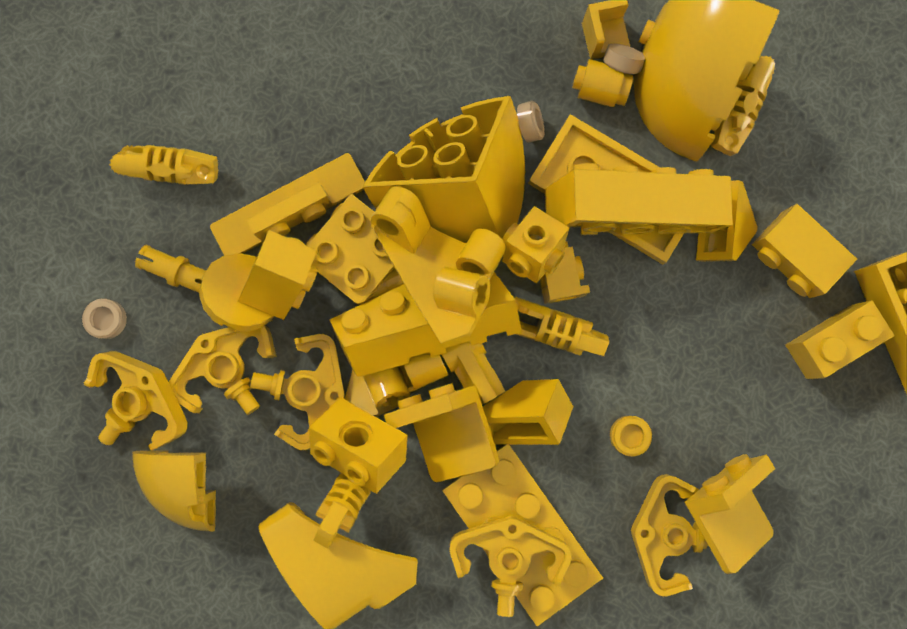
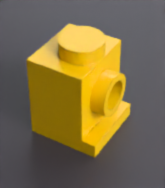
[540,241,590,304]

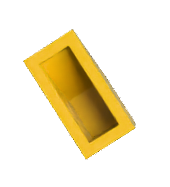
[483,379,574,445]

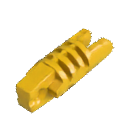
[711,55,776,156]
[109,145,218,185]
[515,297,609,356]
[313,472,372,548]

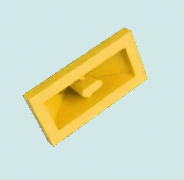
[696,180,757,262]

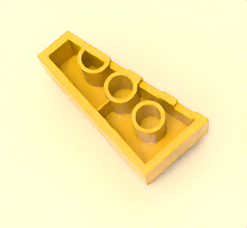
[545,163,733,235]
[329,272,522,378]

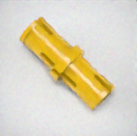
[135,245,206,293]

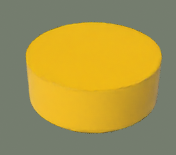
[610,416,652,456]

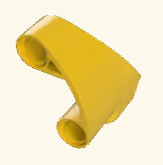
[370,186,506,346]
[344,268,449,417]
[259,502,418,629]

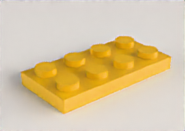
[528,114,684,265]
[442,444,603,627]

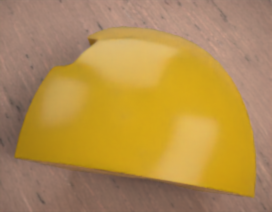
[133,450,216,532]

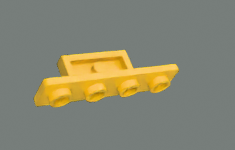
[210,153,365,255]

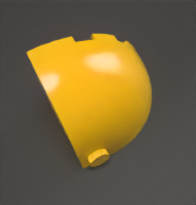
[634,0,780,162]
[362,96,525,243]

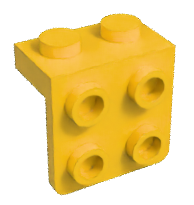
[306,193,395,305]
[384,383,499,482]
[685,454,775,574]

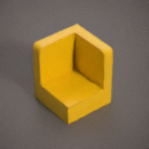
[582,0,630,60]

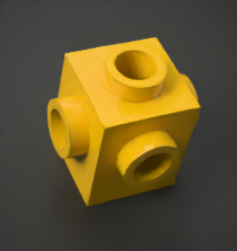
[502,206,569,284]

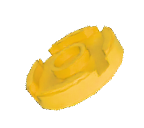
[199,253,274,332]

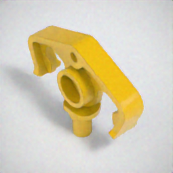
[169,325,277,415]
[250,334,344,450]
[84,351,188,451]
[631,474,709,597]
[450,516,572,617]

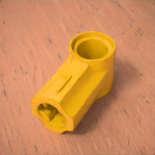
[441,341,505,405]

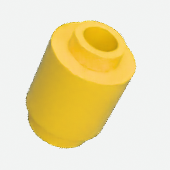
[572,59,634,108]

